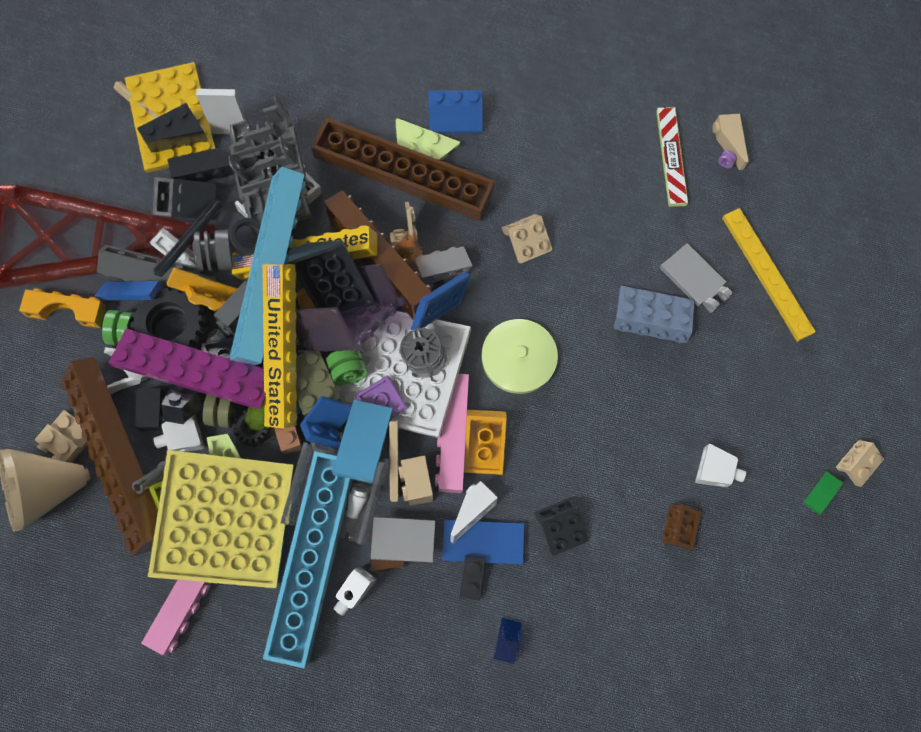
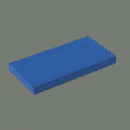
[411,272,470,330]
[442,520,524,565]

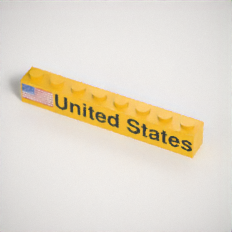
[232,226,377,280]
[263,264,297,429]

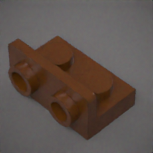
[662,505,701,551]

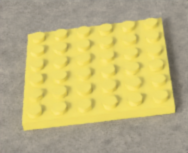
[148,450,293,588]

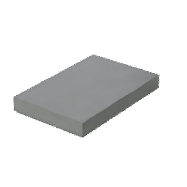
[371,517,435,563]

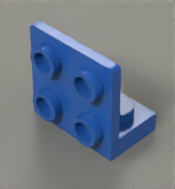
[300,396,352,450]

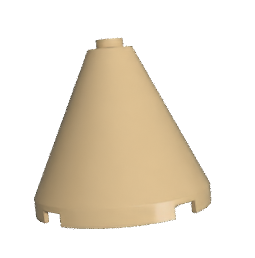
[0,449,90,532]

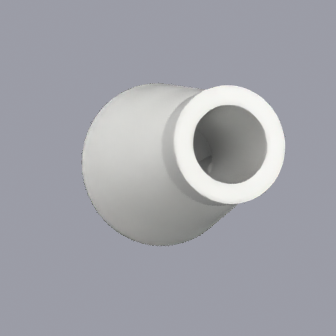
[346,487,368,519]

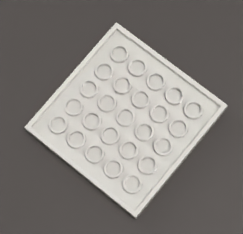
[335,306,471,438]

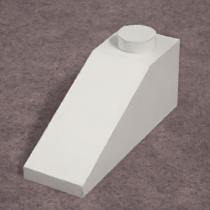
[450,481,498,544]

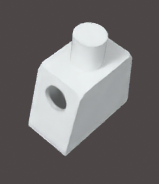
[154,414,205,452]
[695,444,746,487]
[334,567,377,616]

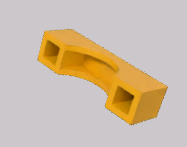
[19,289,107,328]

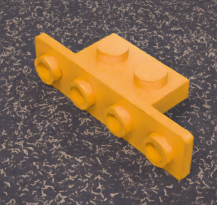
[167,268,238,311]

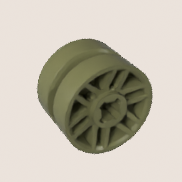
[203,394,238,428]

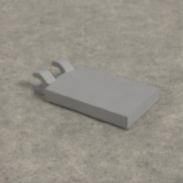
[660,243,733,313]

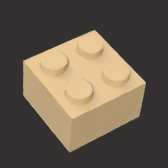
[398,456,433,506]

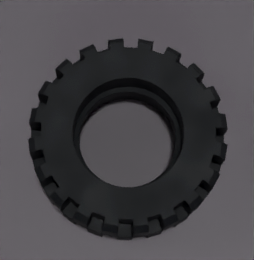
[130,288,210,350]

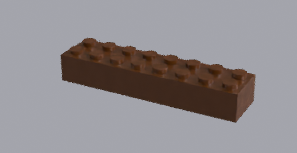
[324,190,433,320]

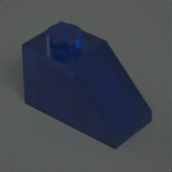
[492,617,522,664]

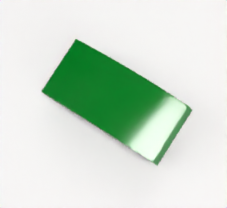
[803,471,843,515]

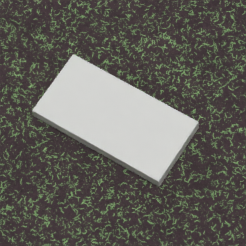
[196,89,246,134]

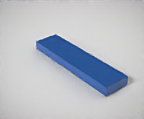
[95,281,162,300]

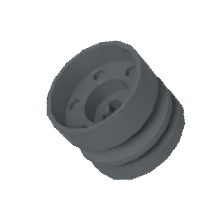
[193,230,233,272]
[400,328,446,378]

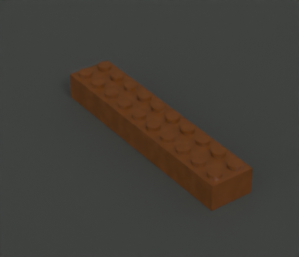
[311,117,495,221]
[61,357,158,557]

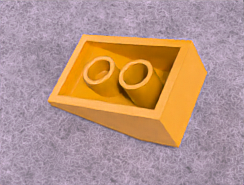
[464,410,507,475]

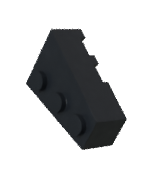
[137,103,208,153]
[161,384,207,425]

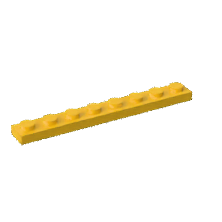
[722,208,815,342]

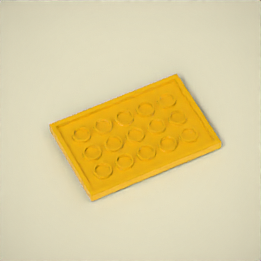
[125,62,215,173]

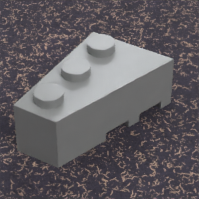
[410,246,472,287]

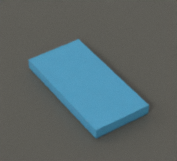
[332,400,393,483]

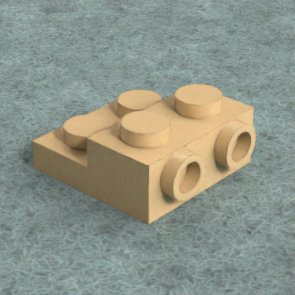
[35,410,87,463]

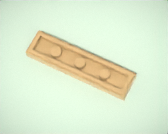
[389,419,399,502]

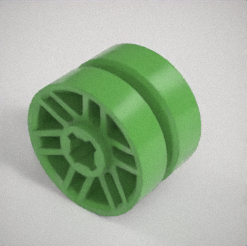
[102,310,134,346]
[326,347,368,386]

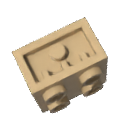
[390,202,418,249]
[502,214,552,263]

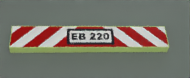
[656,107,688,207]

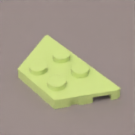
[396,118,460,160]

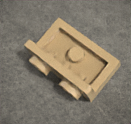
[836,440,884,487]

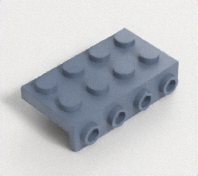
[614,286,694,343]

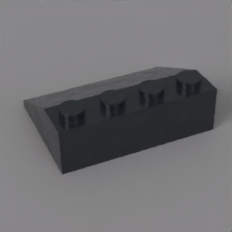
[288,241,377,321]

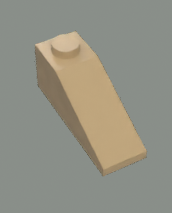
[713,114,749,170]

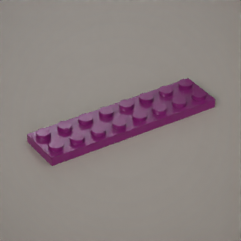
[109,329,266,410]

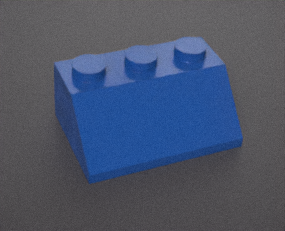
[428,90,483,134]

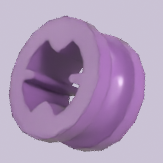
[718,151,737,168]

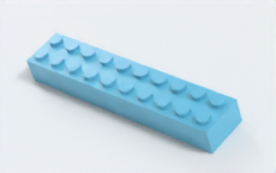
[229,167,305,366]
[263,451,353,668]

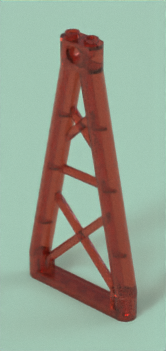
[0,184,218,289]

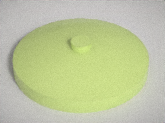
[481,319,558,394]

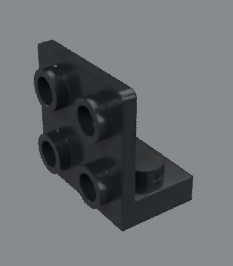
[534,498,589,556]

